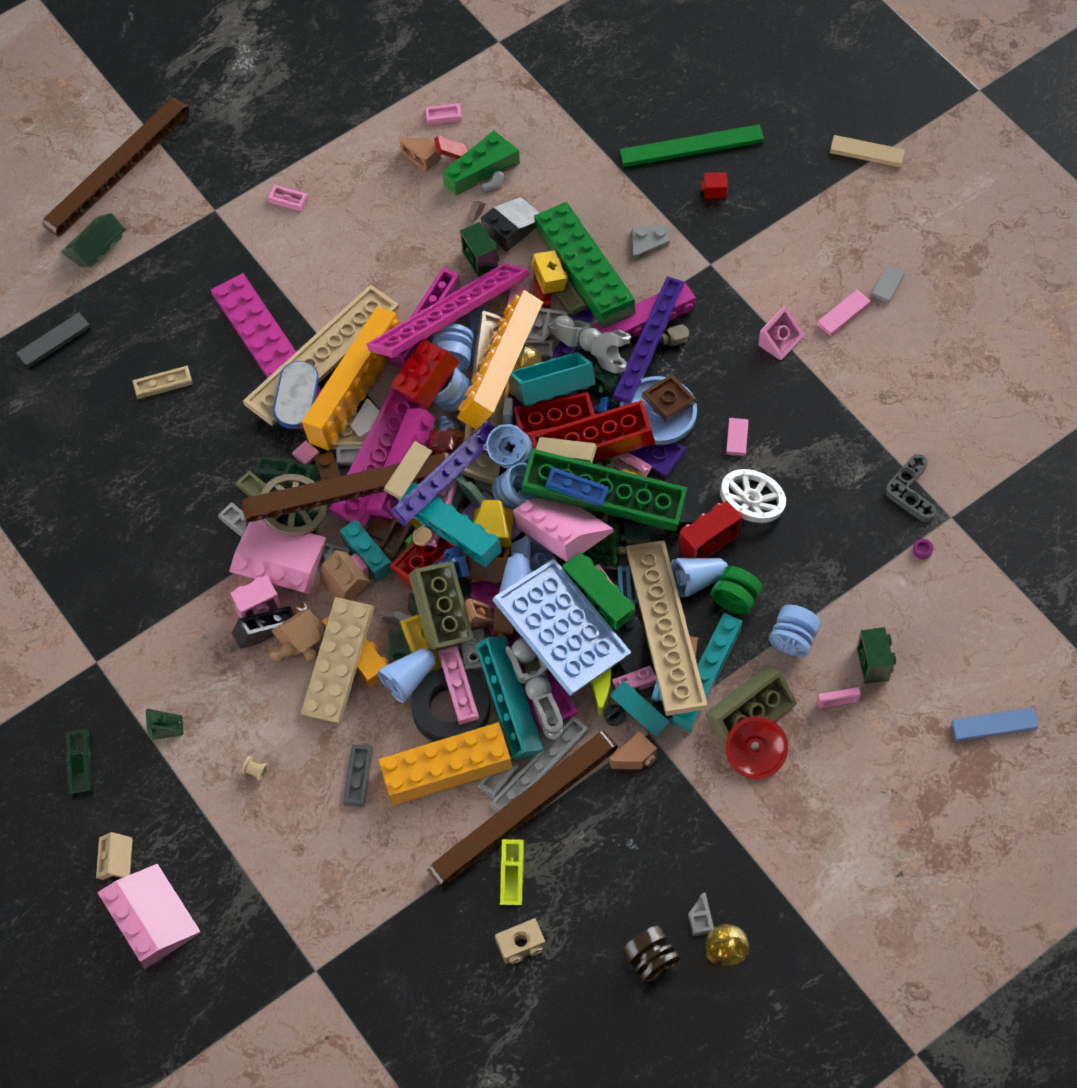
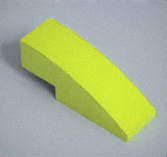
[590,668,611,716]
[500,839,524,905]

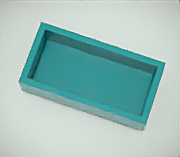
[508,352,595,406]

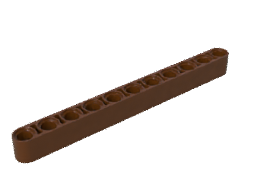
[42,98,190,237]
[241,453,451,522]
[427,731,618,887]

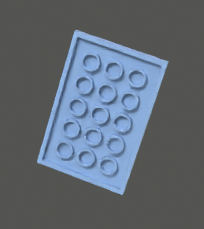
[493,559,631,696]

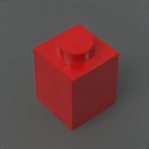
[701,172,727,199]

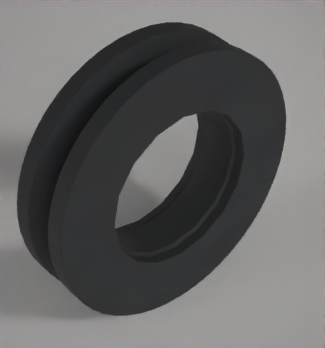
[411,668,490,742]

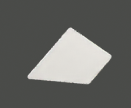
[351,399,379,436]

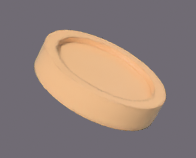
[413,527,433,546]

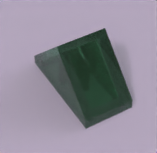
[145,709,184,740]

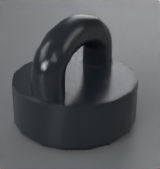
[604,705,625,726]

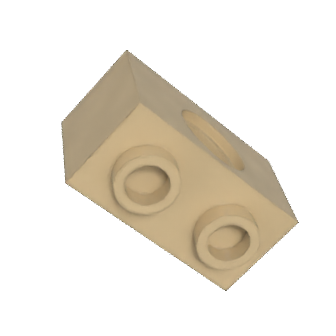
[495,918,546,964]

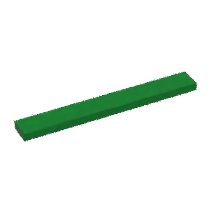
[620,125,764,167]

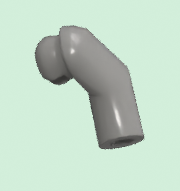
[482,171,504,192]

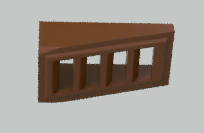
[379,517,415,560]

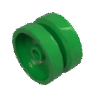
[710,566,763,615]

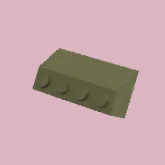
[408,561,474,652]
[705,666,797,743]

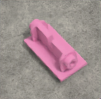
[612,452,652,477]
[612,666,657,691]

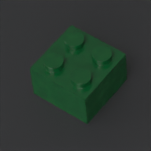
[460,222,500,278]
[856,627,896,684]

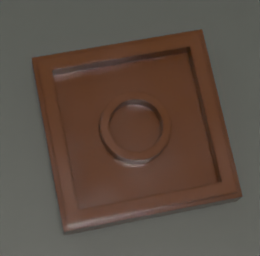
[642,374,696,422]

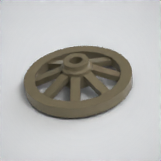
[260,474,327,536]

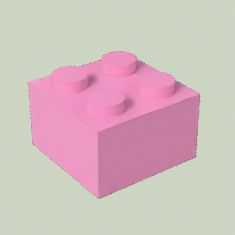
[230,575,281,618]

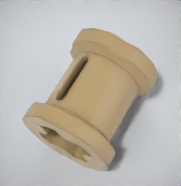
[241,756,269,781]

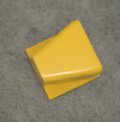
[474,500,514,547]

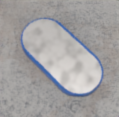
[273,361,319,429]

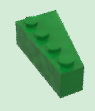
[442,130,520,195]
[562,552,635,631]

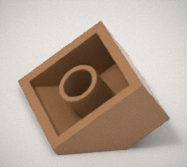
[320,550,370,601]

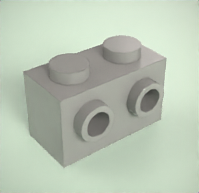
[457,628,485,675]

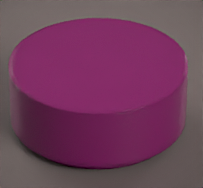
[913,539,933,559]

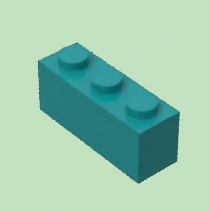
[340,520,392,583]

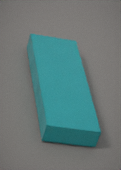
[610,680,670,738]

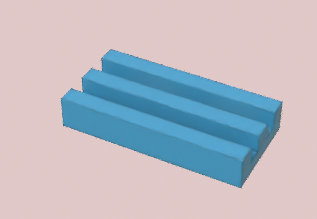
[617,566,638,605]

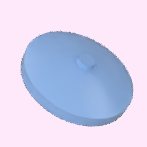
[620,376,697,445]

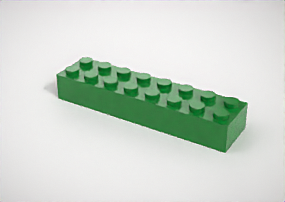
[534,202,636,328]
[521,448,687,531]

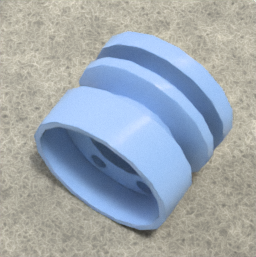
[433,324,474,371]
[433,368,471,412]
[486,424,533,469]
[492,462,539,510]
[769,605,821,657]

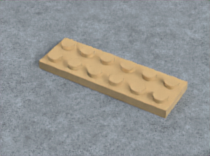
[301,597,375,724]

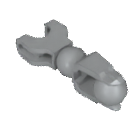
[547,315,631,373]
[506,638,563,740]

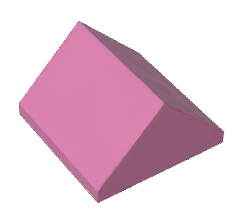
[758,306,804,360]

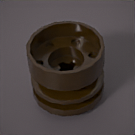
[622,926,681,984]

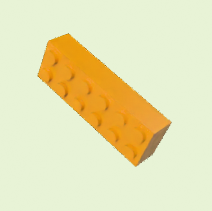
[379,722,512,806]

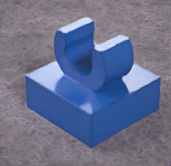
[593,397,615,414]

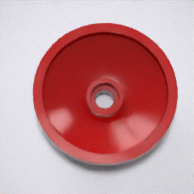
[725,716,788,779]

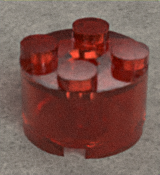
[427,427,465,456]

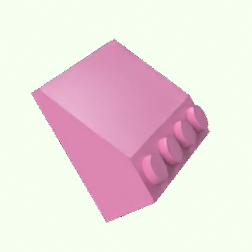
[513,498,614,562]
[229,520,327,595]
[98,864,201,969]

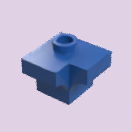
[432,547,469,578]

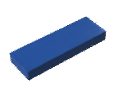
[545,467,609,507]

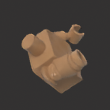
[269,603,321,662]

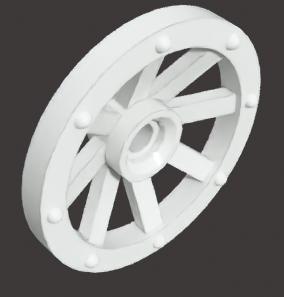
[720,469,786,523]

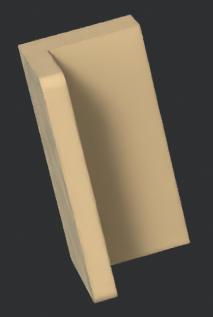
[96,832,132,880]

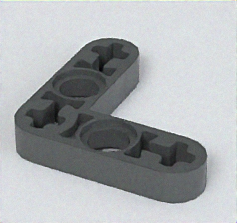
[886,454,936,523]

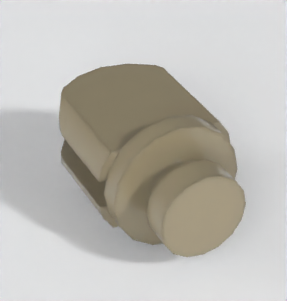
[660,325,689,346]

